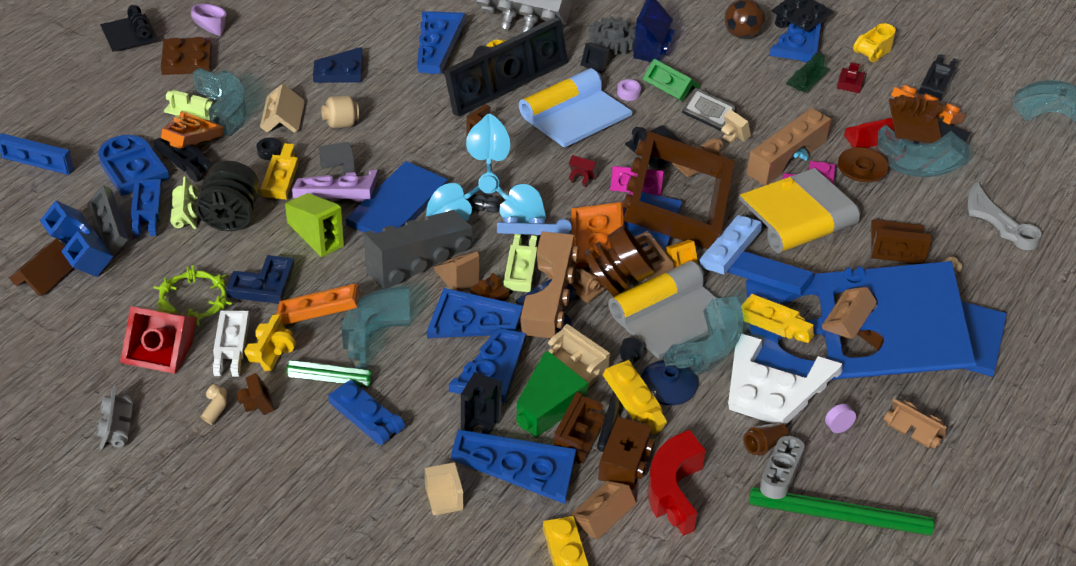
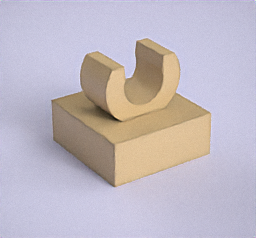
[721,109,751,143]

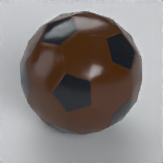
[724,0,765,39]

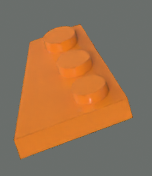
[891,84,966,125]
[161,110,224,148]

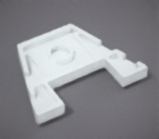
[728,333,843,425]

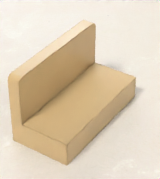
[260,83,305,133]

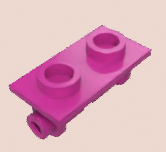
[610,166,663,196]

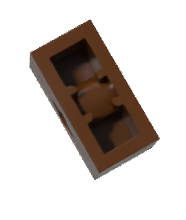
[598,417,655,490]

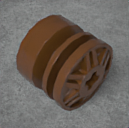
[584,225,655,297]

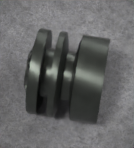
[195,160,261,232]

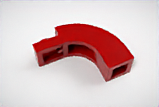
[648,430,706,536]

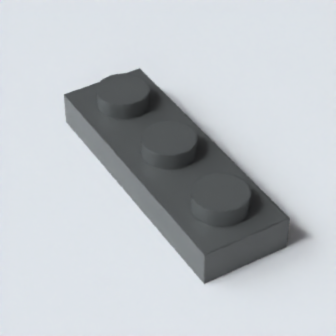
[87,185,128,256]

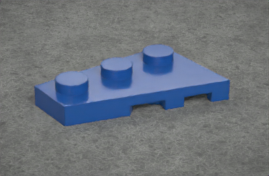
[426,288,523,338]

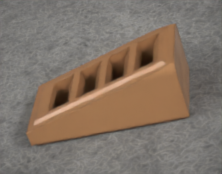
[635,231,674,281]

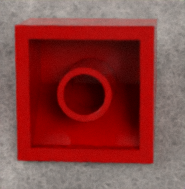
[120,306,197,374]

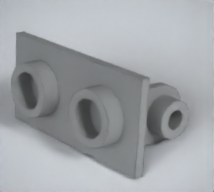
[96,385,133,450]

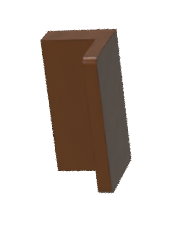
[9,238,73,296]

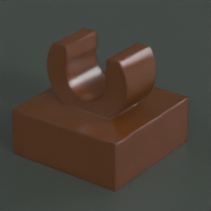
[471,273,509,301]
[236,373,274,415]

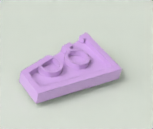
[292,169,378,202]

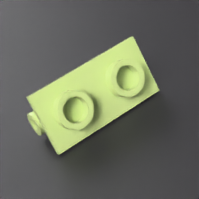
[164,89,219,121]
[170,176,200,229]

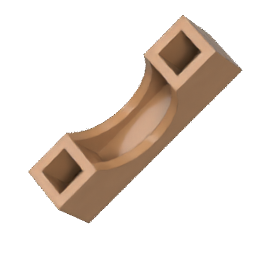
[747,108,831,185]
[520,231,579,338]

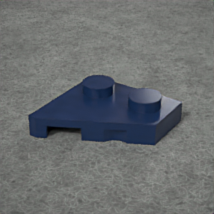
[313,47,363,83]

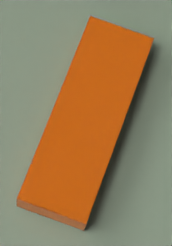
[276,284,360,325]

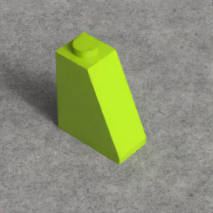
[285,193,344,258]

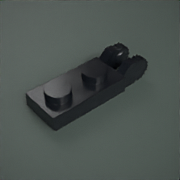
[919,54,958,100]
[153,137,213,182]

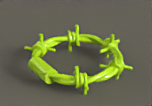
[153,265,233,326]

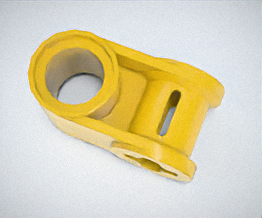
[853,23,896,63]

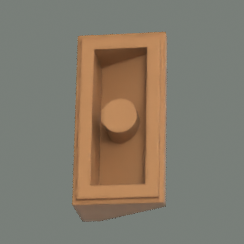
[821,287,877,339]
[570,481,636,539]

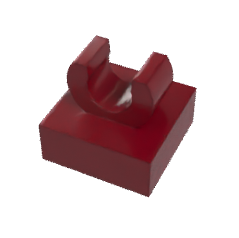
[836,62,865,94]
[569,155,599,187]

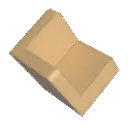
[425,462,463,515]

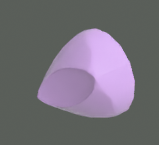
[191,4,227,36]

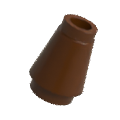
[743,422,788,455]

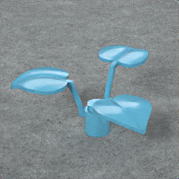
[426,113,546,223]

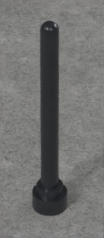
[597,338,644,452]

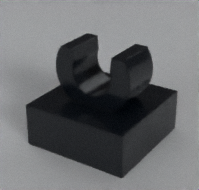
[580,42,610,73]

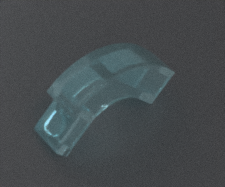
[193,68,247,136]
[1012,80,1076,123]
[878,125,969,177]
[342,287,410,369]
[663,296,743,374]

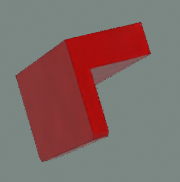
[844,118,899,148]

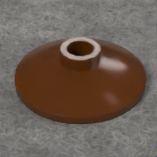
[838,147,888,182]

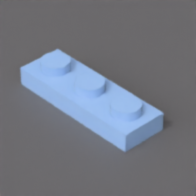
[700,215,762,275]

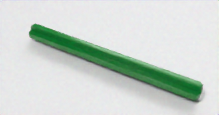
[749,487,935,536]

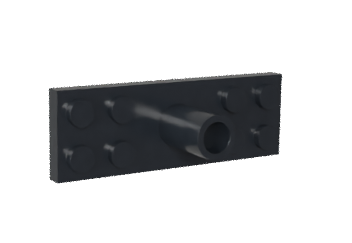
[444,17,568,116]

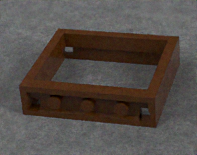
[622,131,735,249]

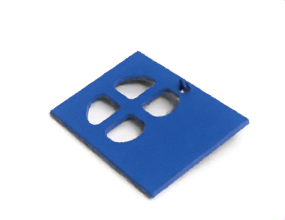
[746,261,977,380]

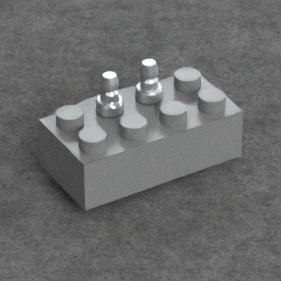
[476,0,573,32]

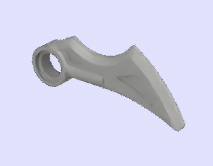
[967,182,1042,250]

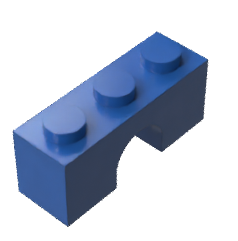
[40,200,113,277]

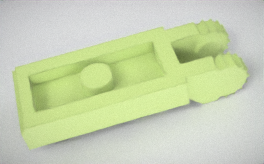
[504,234,537,292]

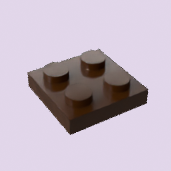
[161,37,212,75]

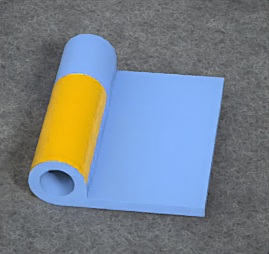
[519,68,632,148]

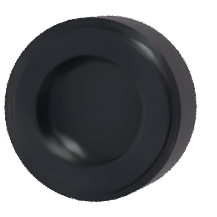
[256,137,282,160]

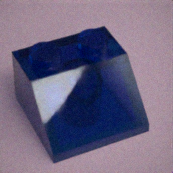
[633,0,676,62]

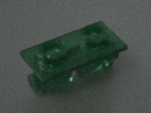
[786,53,830,93]

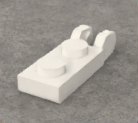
[213,311,250,377]

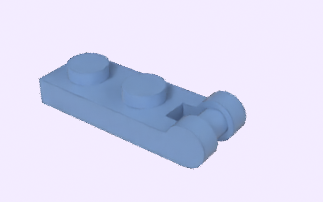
[497,217,572,235]

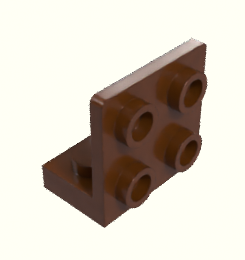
[871,219,931,264]

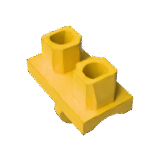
[244,314,296,371]

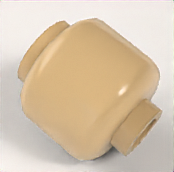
[321,96,359,128]

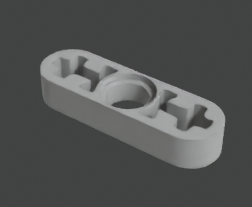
[760,436,805,499]

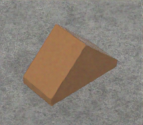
[433,251,479,292]

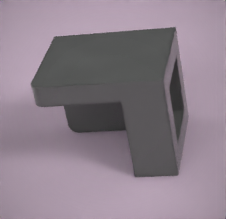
[319,142,355,176]

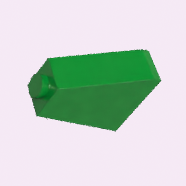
[516,351,588,438]

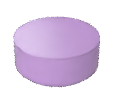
[617,79,641,101]
[825,404,856,433]

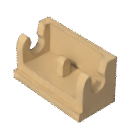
[548,324,610,388]

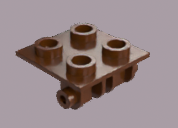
[889,95,943,145]

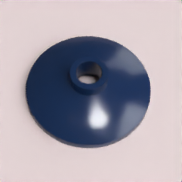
[641,360,698,406]

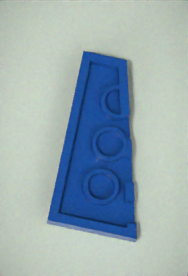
[417,11,466,74]

